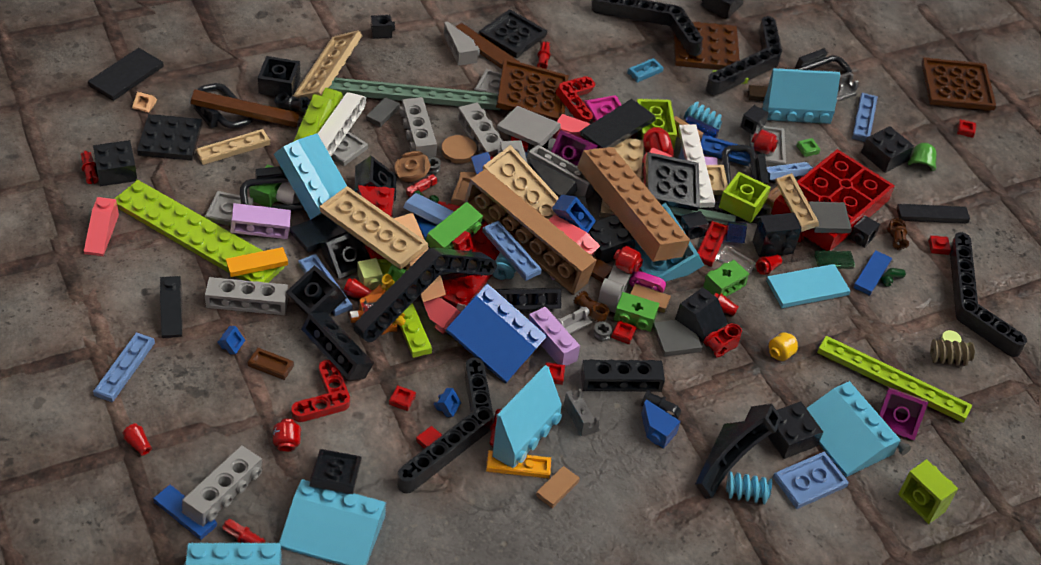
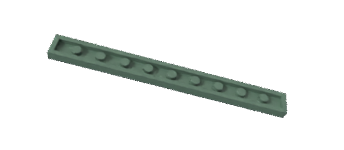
[329,78,500,110]

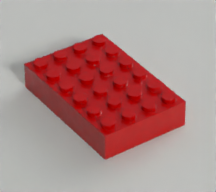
[771,149,895,252]

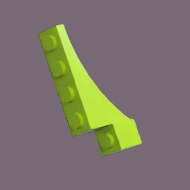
[294,87,344,141]

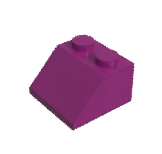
[551,130,598,166]
[879,387,928,440]

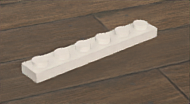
[678,124,715,208]

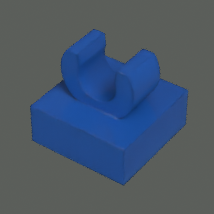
[217,326,245,355]
[434,388,461,417]

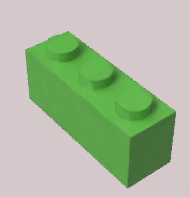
[426,202,483,250]

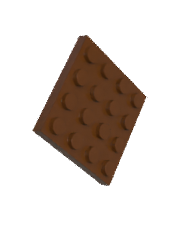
[673,22,740,70]
[921,57,996,111]
[496,58,569,122]

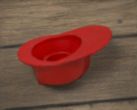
[643,127,674,157]

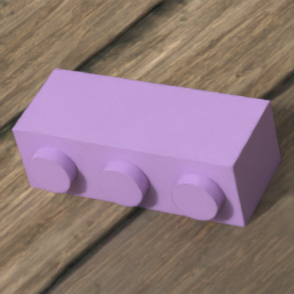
[230,203,291,239]
[529,307,580,367]

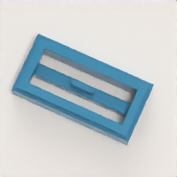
[627,58,664,82]

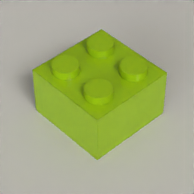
[719,172,771,223]
[898,459,958,524]

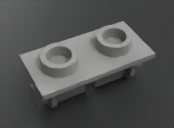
[557,307,592,334]

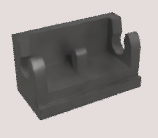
[836,72,858,102]
[564,389,600,437]

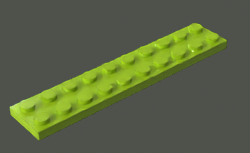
[115,180,284,283]

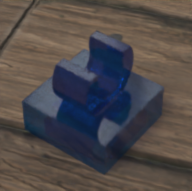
[726,222,747,243]

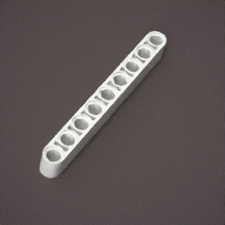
[276,92,366,204]

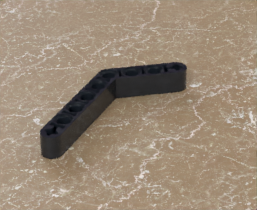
[591,0,703,56]
[706,16,782,95]
[950,232,1027,357]
[354,248,497,342]
[397,358,493,493]

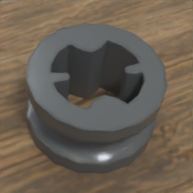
[428,157,441,174]
[593,322,612,341]

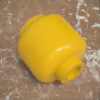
[768,332,798,361]

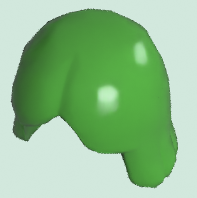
[908,143,937,171]

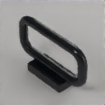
[794,48,852,73]
[193,83,253,129]
[721,145,769,185]
[239,166,305,211]

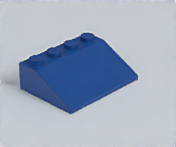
[445,283,547,384]

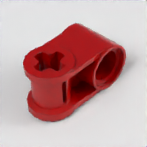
[704,323,742,357]

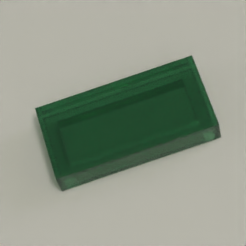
[814,251,855,269]

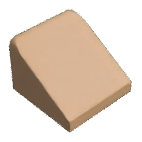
[132,92,157,113]

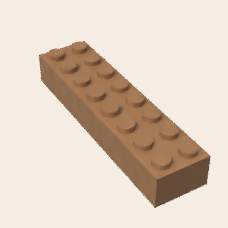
[577,147,690,262]
[464,169,596,295]

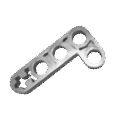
[598,264,633,313]

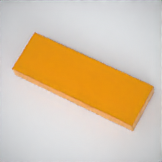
[226,247,288,277]
[486,450,551,479]

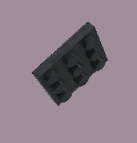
[479,9,547,58]
[137,114,202,161]
[646,152,700,211]

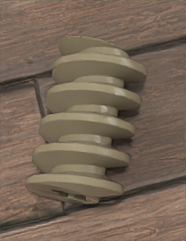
[930,339,975,366]

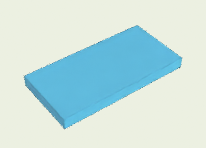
[766,264,850,308]

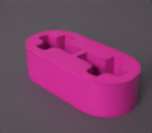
[629,271,666,293]

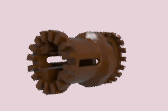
[887,218,909,250]
[573,290,609,322]

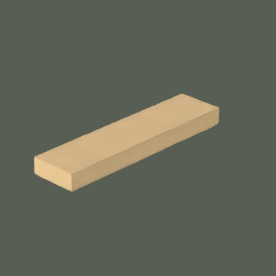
[195,129,270,165]
[775,173,819,232]

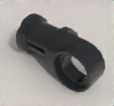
[274,92,310,112]
[641,390,681,419]

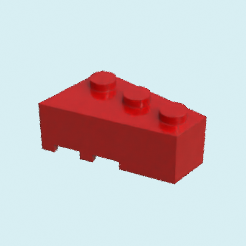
[358,185,395,217]

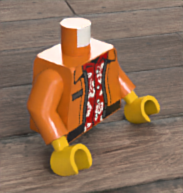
[349,274,405,335]

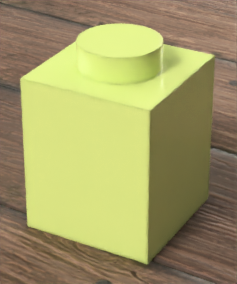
[357,258,383,290]

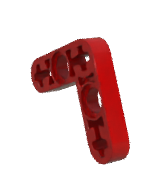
[556,76,595,123]
[291,359,350,422]

